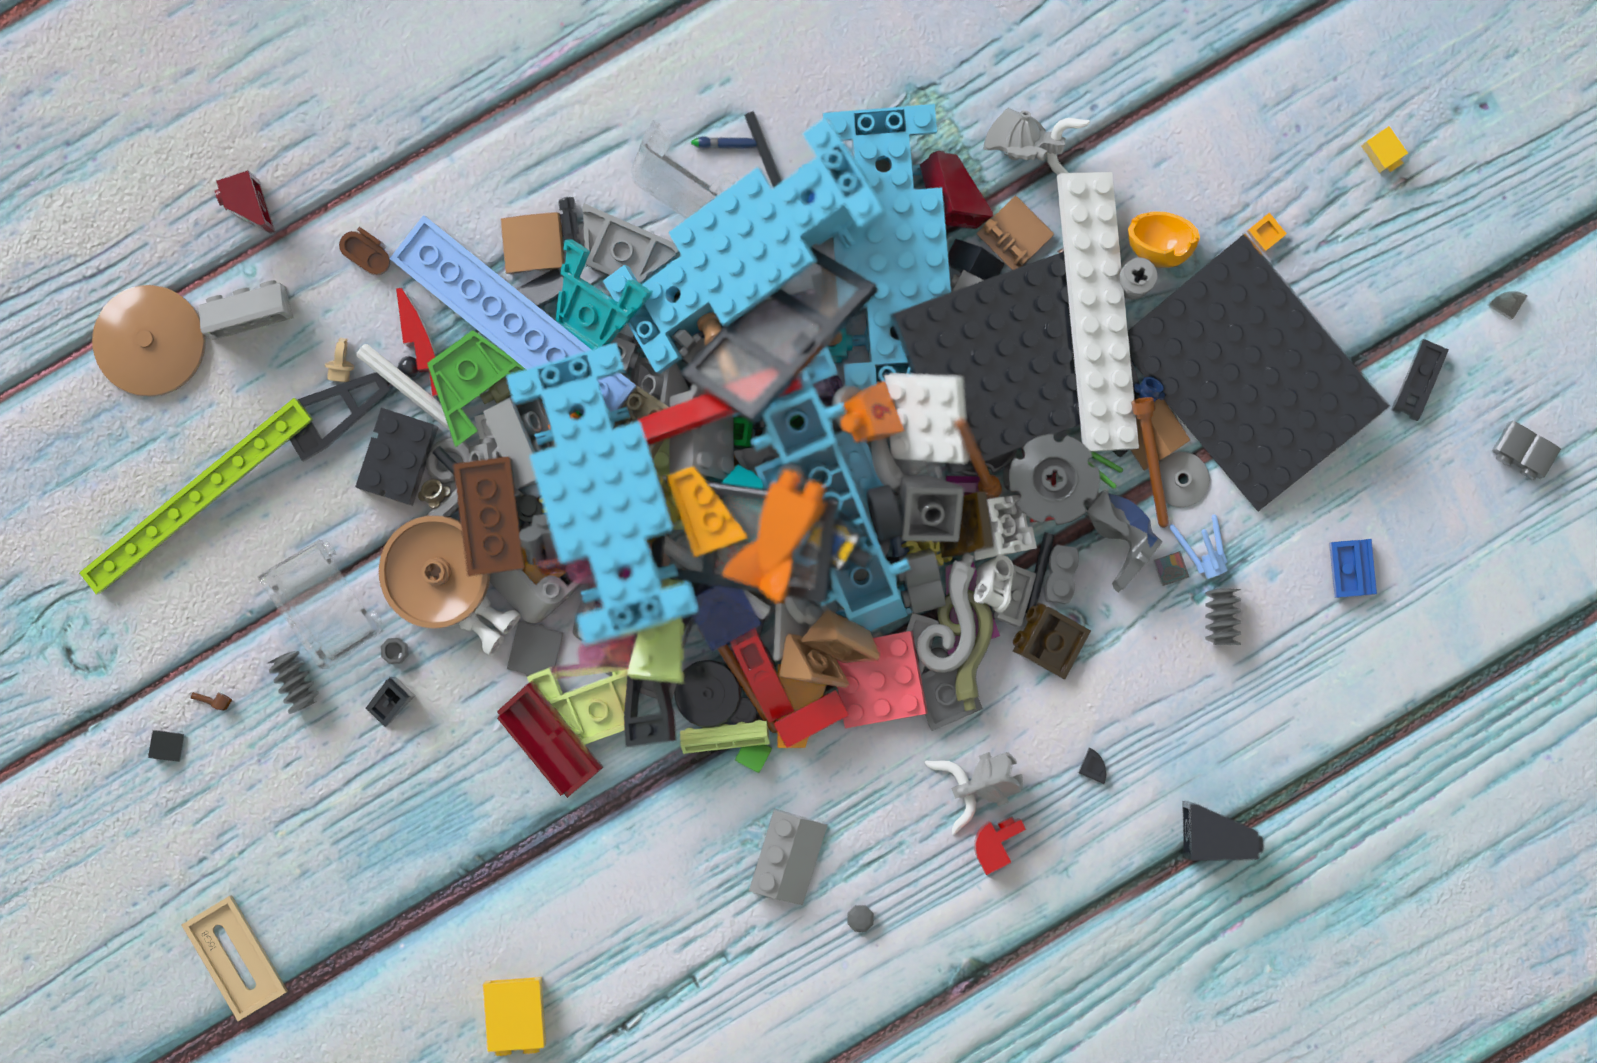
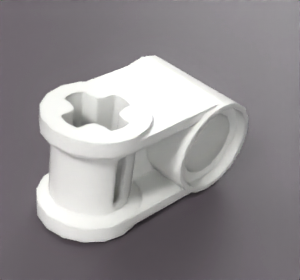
[974,555,1014,613]

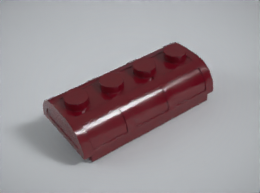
[497,681,604,798]

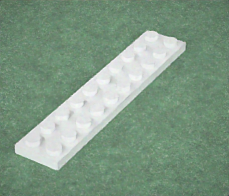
[1057,172,1139,452]

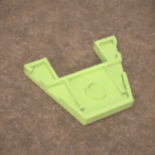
[527,639,630,744]

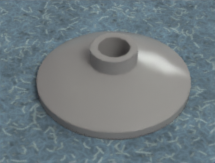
[1159,452,1209,507]

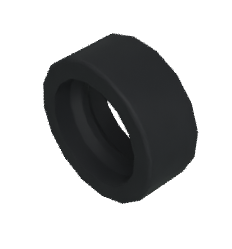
[866,484,903,541]

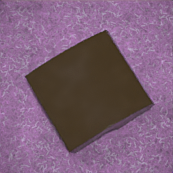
[939,492,994,558]

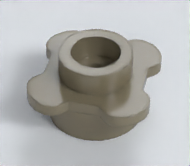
[418,479,451,509]

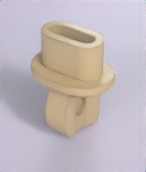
[325,338,355,382]

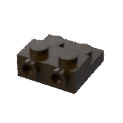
[1012,602,1091,680]

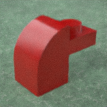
[974,816,1026,875]

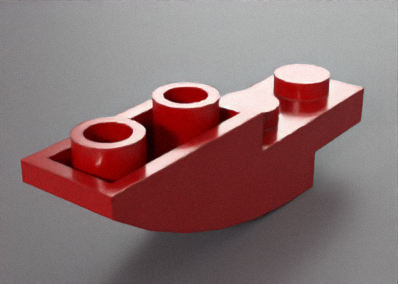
[721,609,795,723]

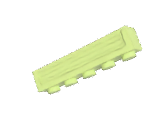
[680,720,770,754]

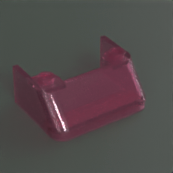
[537,557,636,680]

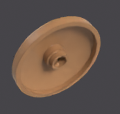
[92,285,206,397]
[379,516,491,628]

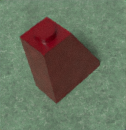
[920,151,994,229]

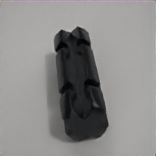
[558,197,581,251]

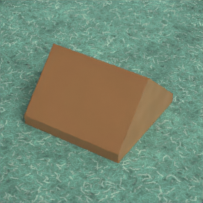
[1130,399,1190,470]
[802,609,880,663]
[780,633,849,688]

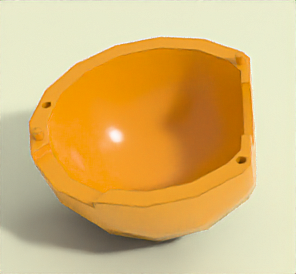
[1128,211,1200,268]

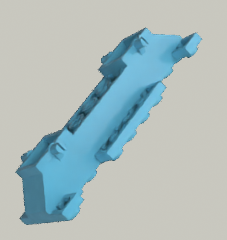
[823,104,951,390]
[603,117,886,374]
[506,343,697,646]
[732,346,912,631]

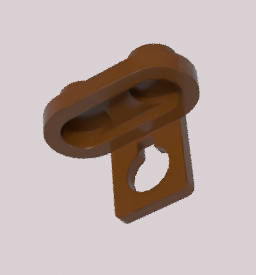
[339,226,390,275]

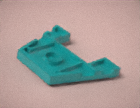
[555,239,653,350]

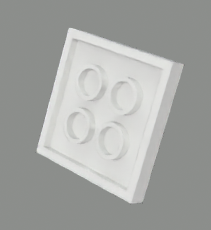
[885,373,969,463]

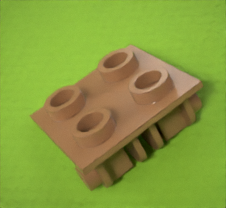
[976,195,1054,270]

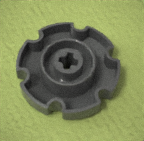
[1009,434,1100,525]

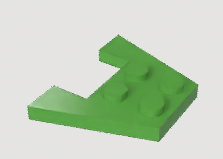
[427,330,527,448]

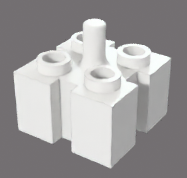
[974,495,1037,560]

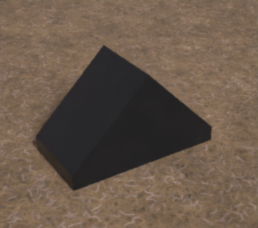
[948,239,1005,280]
[365,677,416,727]

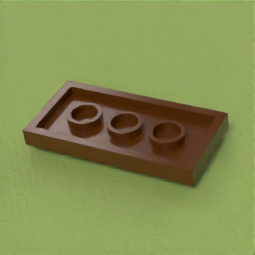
[453,456,525,577]

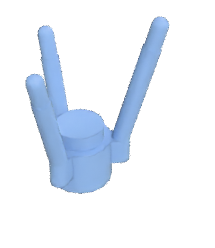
[1169,514,1228,579]

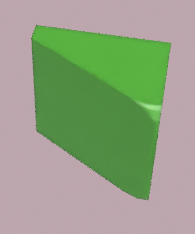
[735,744,772,773]

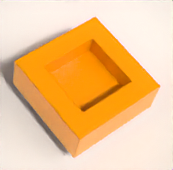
[1246,212,1287,252]

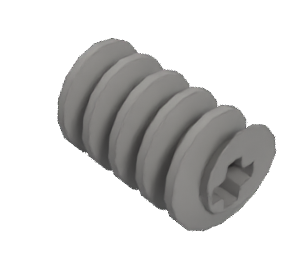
[1119,258,1157,300]

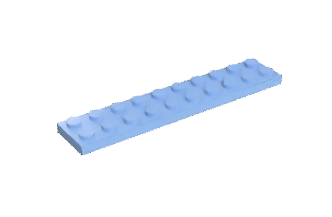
[389,215,636,415]

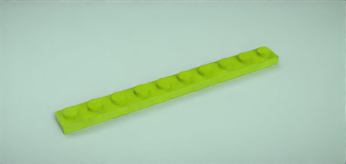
[79,398,313,595]

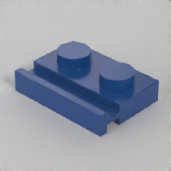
[1329,539,1377,598]

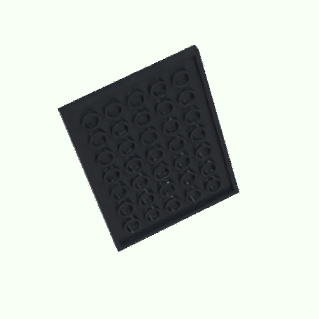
[1128,233,1390,511]
[890,252,1140,474]

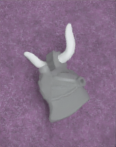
[983,108,1090,175]
[925,752,1023,835]

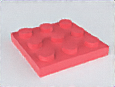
[836,631,928,728]

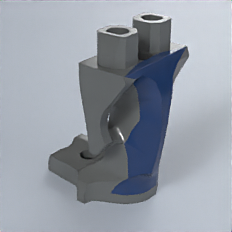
[1083,490,1163,593]

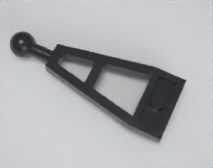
[275,356,419,462]
[624,631,676,747]

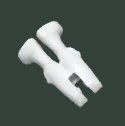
[459,596,521,656]

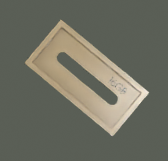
[181,895,288,1021]

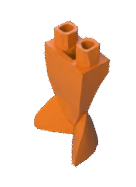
[723,470,826,603]

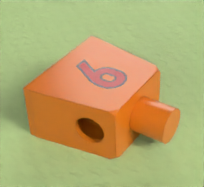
[841,381,905,442]

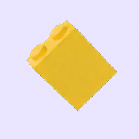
[483,977,546,1056]

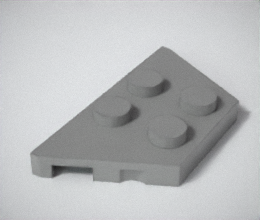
[582,203,679,284]

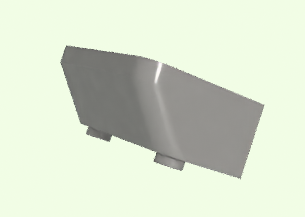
[490,489,594,623]

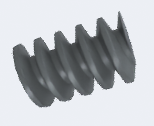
[1205,589,1241,645]
[267,651,319,714]

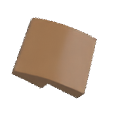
[501,212,565,274]

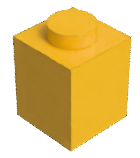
[1361,126,1408,173]

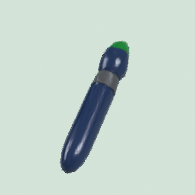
[691,136,756,149]

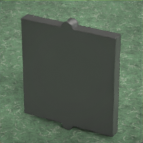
[507,622,563,677]

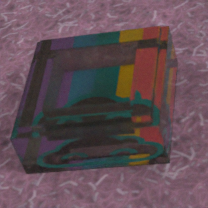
[1153,551,1189,586]

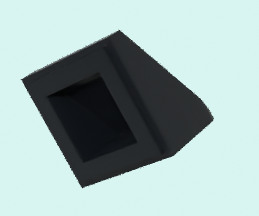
[148,730,184,762]

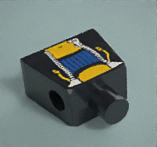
[800,510,874,571]

